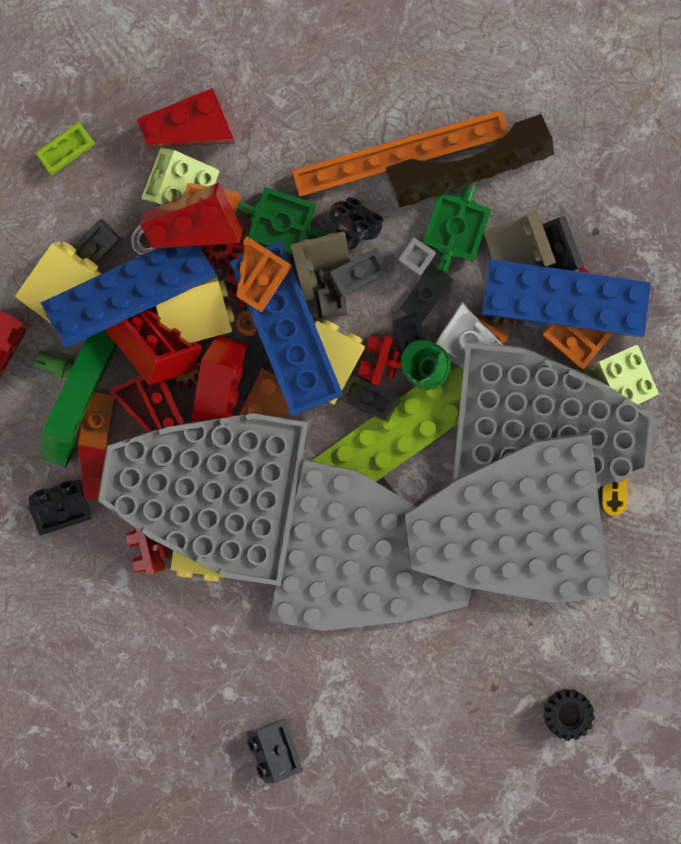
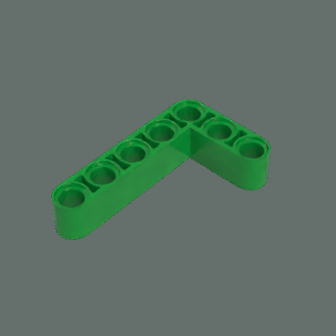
[40,330,117,468]

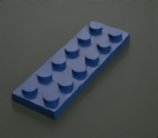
[230,241,343,416]
[40,246,216,348]
[482,259,651,338]

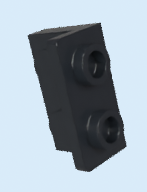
[29,480,92,536]
[247,719,303,783]

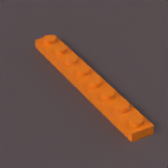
[292,110,509,198]

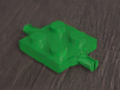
[422,183,492,273]
[236,187,328,255]

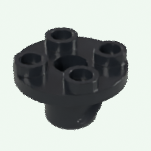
[329,197,383,249]

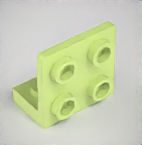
[141,148,219,205]
[581,345,658,404]

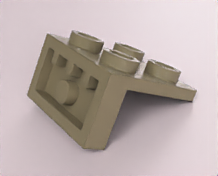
[483,211,556,267]
[291,232,350,300]

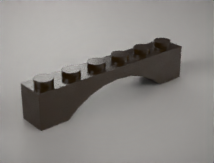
[386,114,554,208]

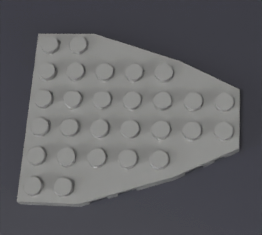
[453,341,655,489]
[98,413,308,586]
[404,433,610,603]
[269,459,472,631]

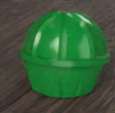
[401,340,451,390]

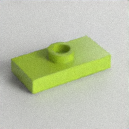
[35,121,96,176]

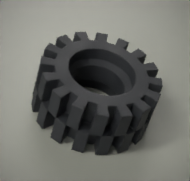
[543,689,595,741]

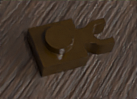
[314,269,348,318]

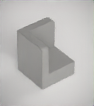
[398,237,436,277]

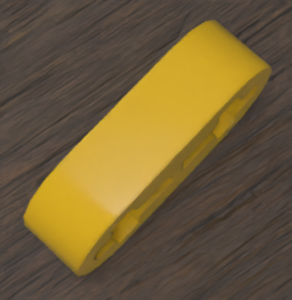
[601,477,628,516]

